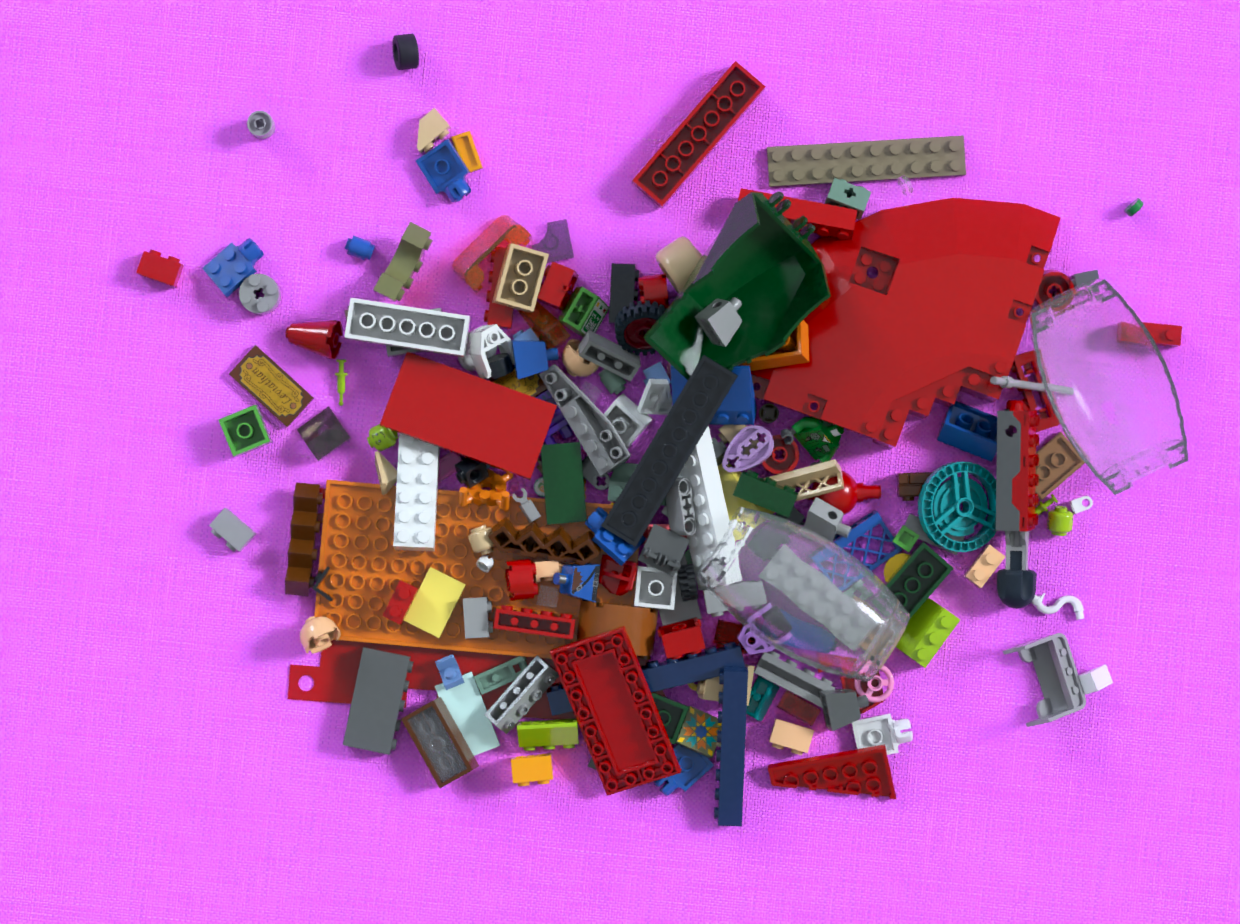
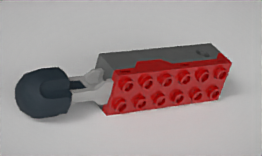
[996,400,1040,609]

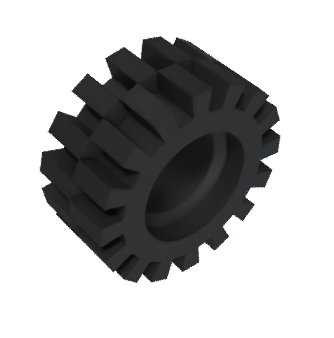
[678,564,699,601]

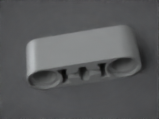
[666,478,696,535]

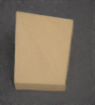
[375,451,397,495]

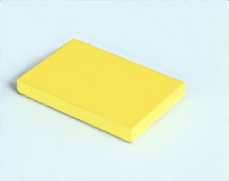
[404,567,466,638]

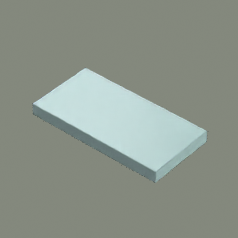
[435,671,500,756]

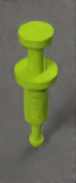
[335,359,348,406]
[1035,494,1058,515]

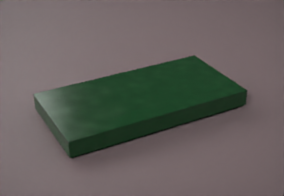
[541,442,587,525]

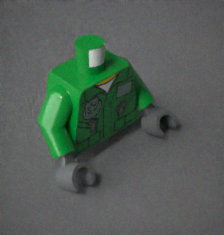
[781,416,844,466]

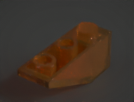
[516,301,570,349]

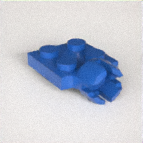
[416,139,471,202]
[202,238,264,297]
[585,507,646,566]
[653,744,714,796]

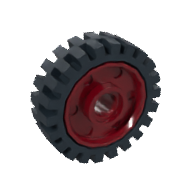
[615,300,667,356]

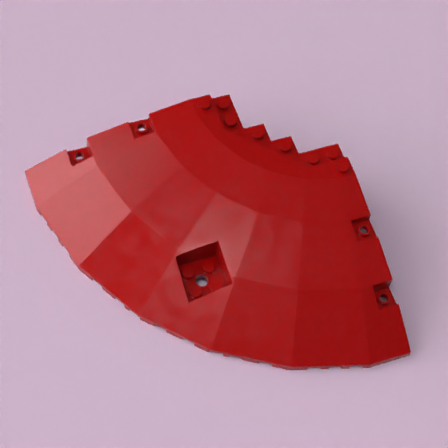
[751,198,1061,449]

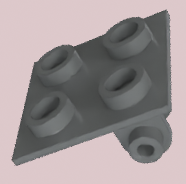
[638,524,690,576]

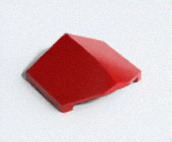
[598,554,638,596]

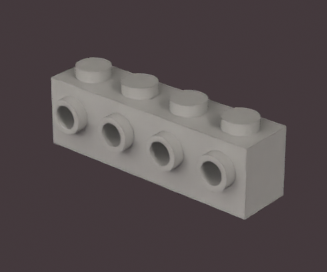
[484,655,559,734]

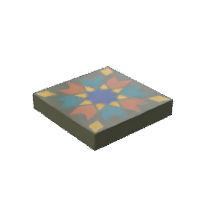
[675,706,721,759]

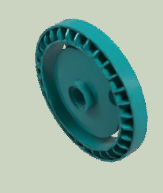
[918,461,997,552]

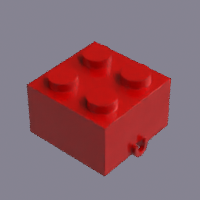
[538,262,579,311]
[657,617,706,659]

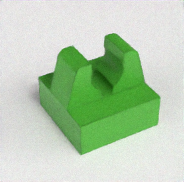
[892,525,920,552]

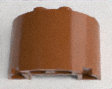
[576,600,658,660]

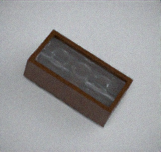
[401,697,479,788]

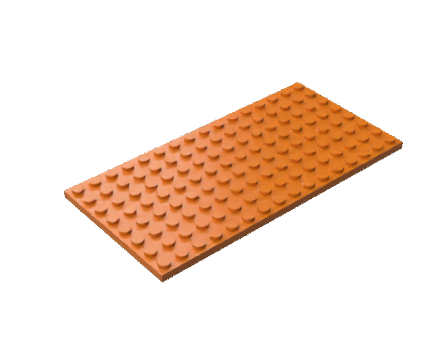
[314,480,639,659]

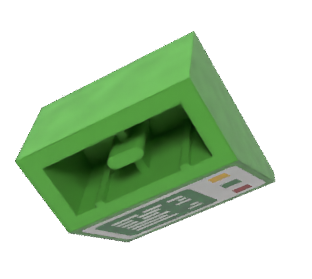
[557,286,609,337]

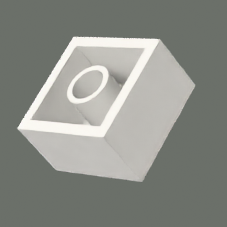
[634,566,678,610]

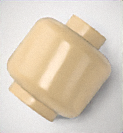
[468,525,495,555]

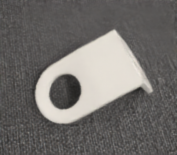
[1069,496,1093,515]

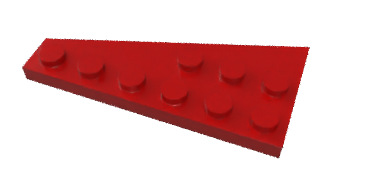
[768,744,896,799]

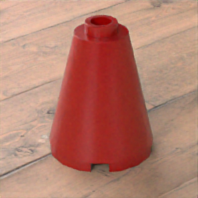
[286,320,343,359]

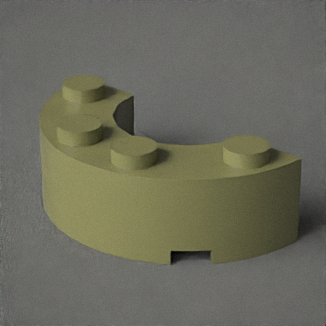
[373,222,433,302]

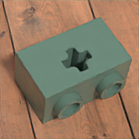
[824,178,871,220]

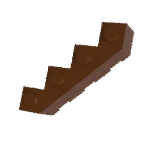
[285,482,323,596]
[488,518,601,565]

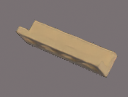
[763,459,844,501]

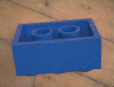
[937,401,997,462]

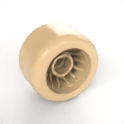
[655,236,702,294]

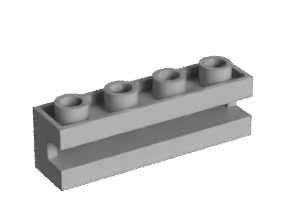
[754,651,835,708]

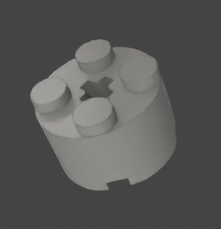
[239,274,281,315]

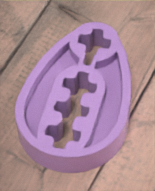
[722,425,774,472]

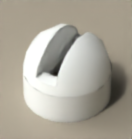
[476,555,494,573]

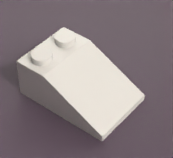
[604,394,653,449]

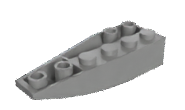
[540,364,631,476]

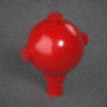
[807,465,881,515]

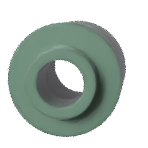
[598,369,627,395]

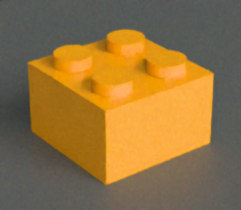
[511,753,554,786]

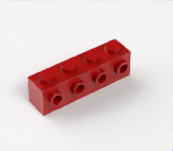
[493,605,576,639]

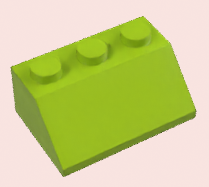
[892,598,960,668]
[517,718,579,751]

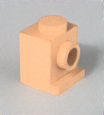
[534,560,563,582]

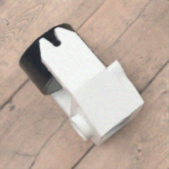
[467,324,515,380]

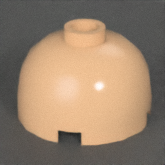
[562,339,599,377]
[300,616,341,654]

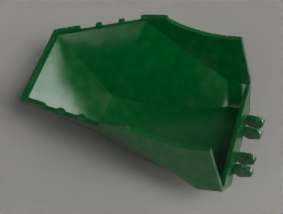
[644,191,831,380]

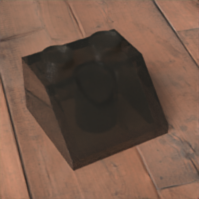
[297,407,352,461]

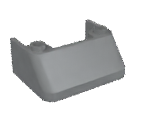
[1003,633,1086,727]

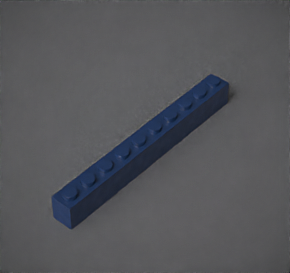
[546,642,746,716]

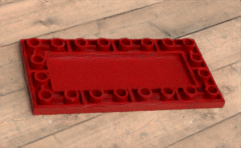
[380,351,557,480]
[550,626,682,796]

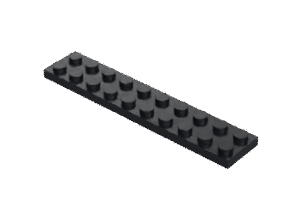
[602,355,738,547]

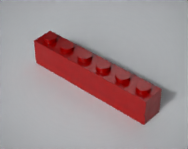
[738,188,857,240]

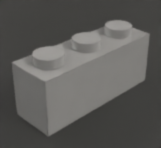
[578,330,641,382]

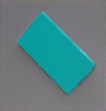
[746,676,780,721]

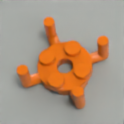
[459,457,514,511]

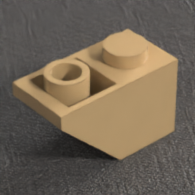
[417,108,451,153]

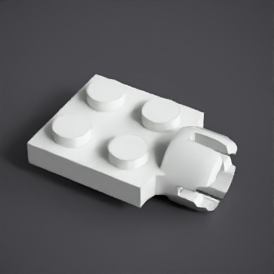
[852,713,913,755]

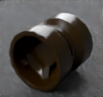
[758,403,779,424]

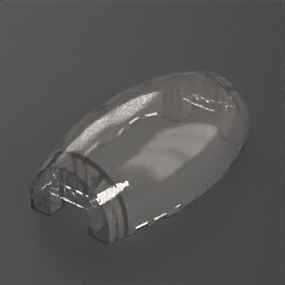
[1030,278,1188,495]
[697,507,910,682]

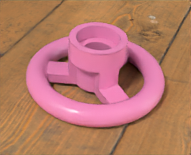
[855,663,894,703]

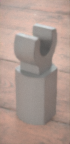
[512,488,541,523]

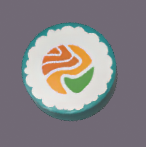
[534,477,545,497]

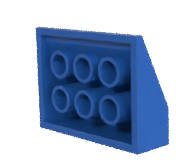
[670,365,757,425]

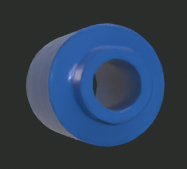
[345,235,375,260]

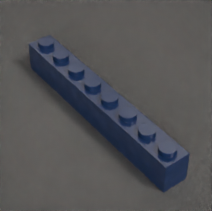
[714,666,748,827]

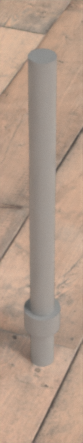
[990,376,1073,396]

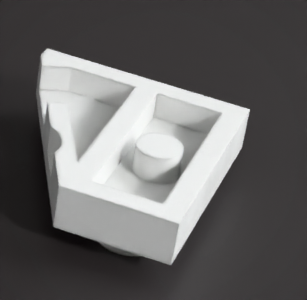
[637,379,673,415]

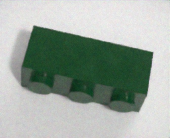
[733,470,799,518]

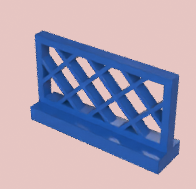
[809,510,902,590]

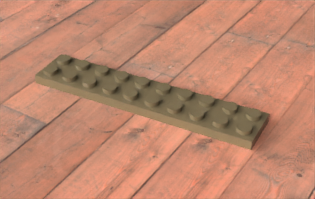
[767,135,966,187]

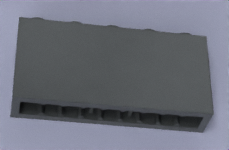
[343,647,414,755]

